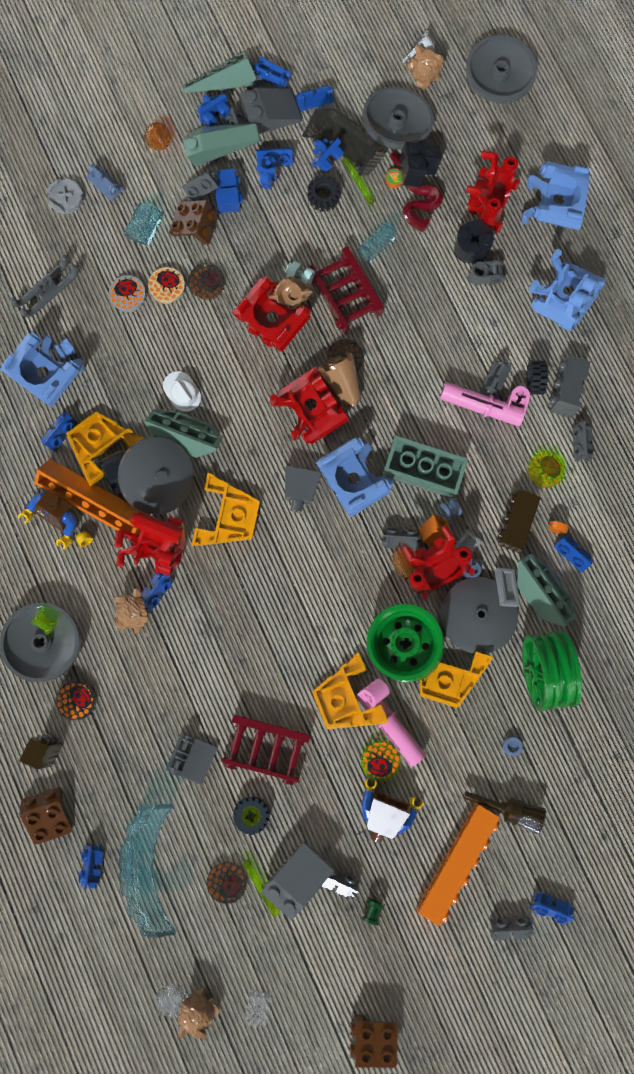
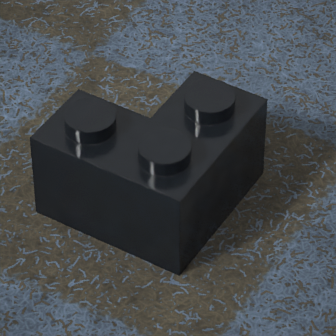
[399,142,442,187]

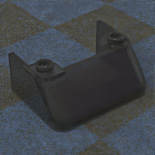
[302,108,389,176]

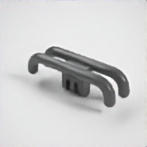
[10,255,78,317]

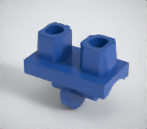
[197,93,230,126]
[311,138,344,172]
[257,156,278,190]

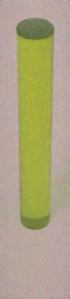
[342,157,375,205]
[242,859,280,917]

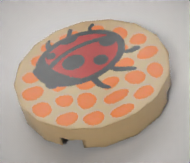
[148,267,185,304]

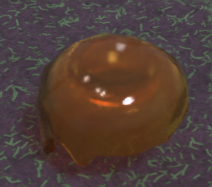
[144,122,172,151]

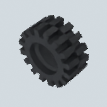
[308,175,340,212]
[526,361,549,395]

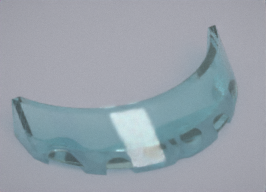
[119,804,176,938]

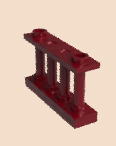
[309,246,384,334]
[221,715,311,785]

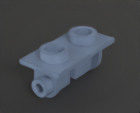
[86,164,124,201]

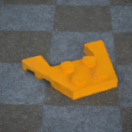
[66,412,145,487]
[192,473,260,546]
[420,643,493,708]
[312,652,389,729]

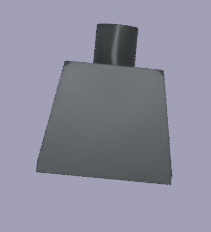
[285,466,322,513]

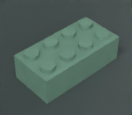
[382,435,468,499]

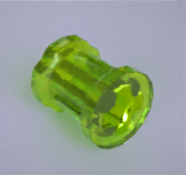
[30,609,58,635]

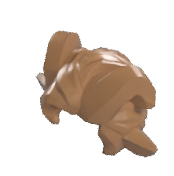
[406,45,444,89]
[269,276,313,309]
[114,588,148,633]
[178,988,220,1040]

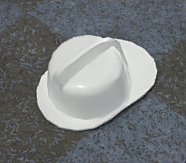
[402,30,435,63]
[163,371,201,412]

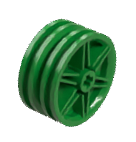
[367,604,444,683]
[522,631,582,712]

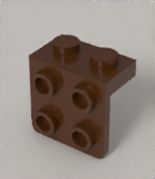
[169,200,219,245]
[19,787,72,844]
[350,1015,398,1068]

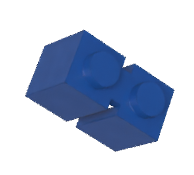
[213,169,243,213]

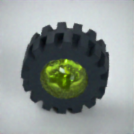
[233,797,269,835]

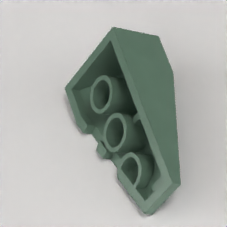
[183,51,257,93]
[183,124,261,167]

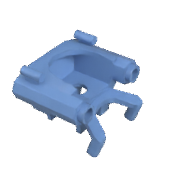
[521,161,590,230]
[529,249,606,331]
[0,332,85,408]
[316,437,394,517]

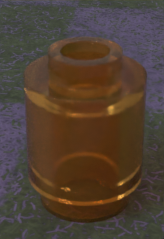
[392,550,416,579]

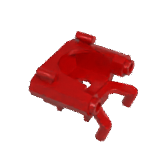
[466,151,520,233]
[232,276,311,352]
[270,366,349,445]
[114,512,185,576]
[403,525,475,601]

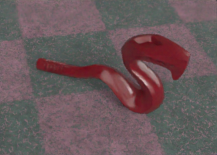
[389,152,443,232]

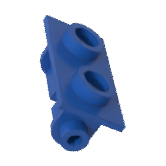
[253,57,291,89]
[295,85,334,111]
[256,146,293,166]
[41,412,78,452]
[553,535,594,572]
[141,573,174,612]
[78,844,104,890]
[529,892,575,924]

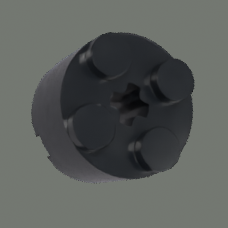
[454,219,494,264]
[97,450,125,495]

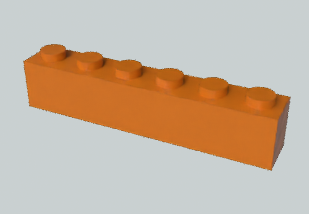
[34,459,149,535]
[416,803,500,927]

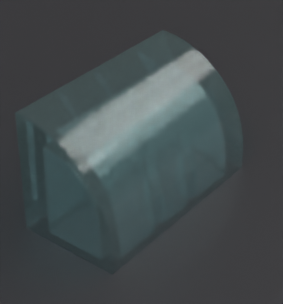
[123,202,164,245]
[357,223,397,263]

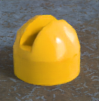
[76,530,93,547]

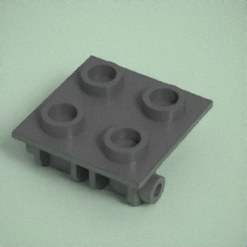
[166,732,218,785]

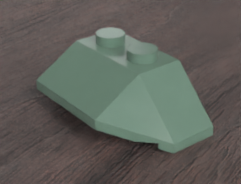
[145,410,223,458]
[517,554,577,627]

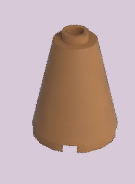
[318,353,361,408]

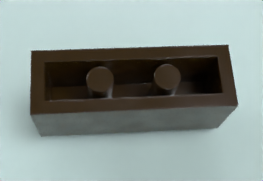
[497,489,541,553]
[19,734,63,770]

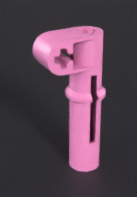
[439,382,530,427]
[356,679,427,767]

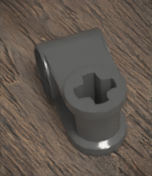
[468,260,505,285]

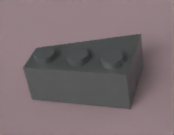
[549,355,591,418]

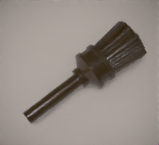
[463,791,546,834]

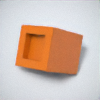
[419,515,451,547]

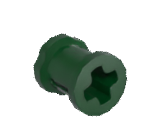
[362,898,385,926]

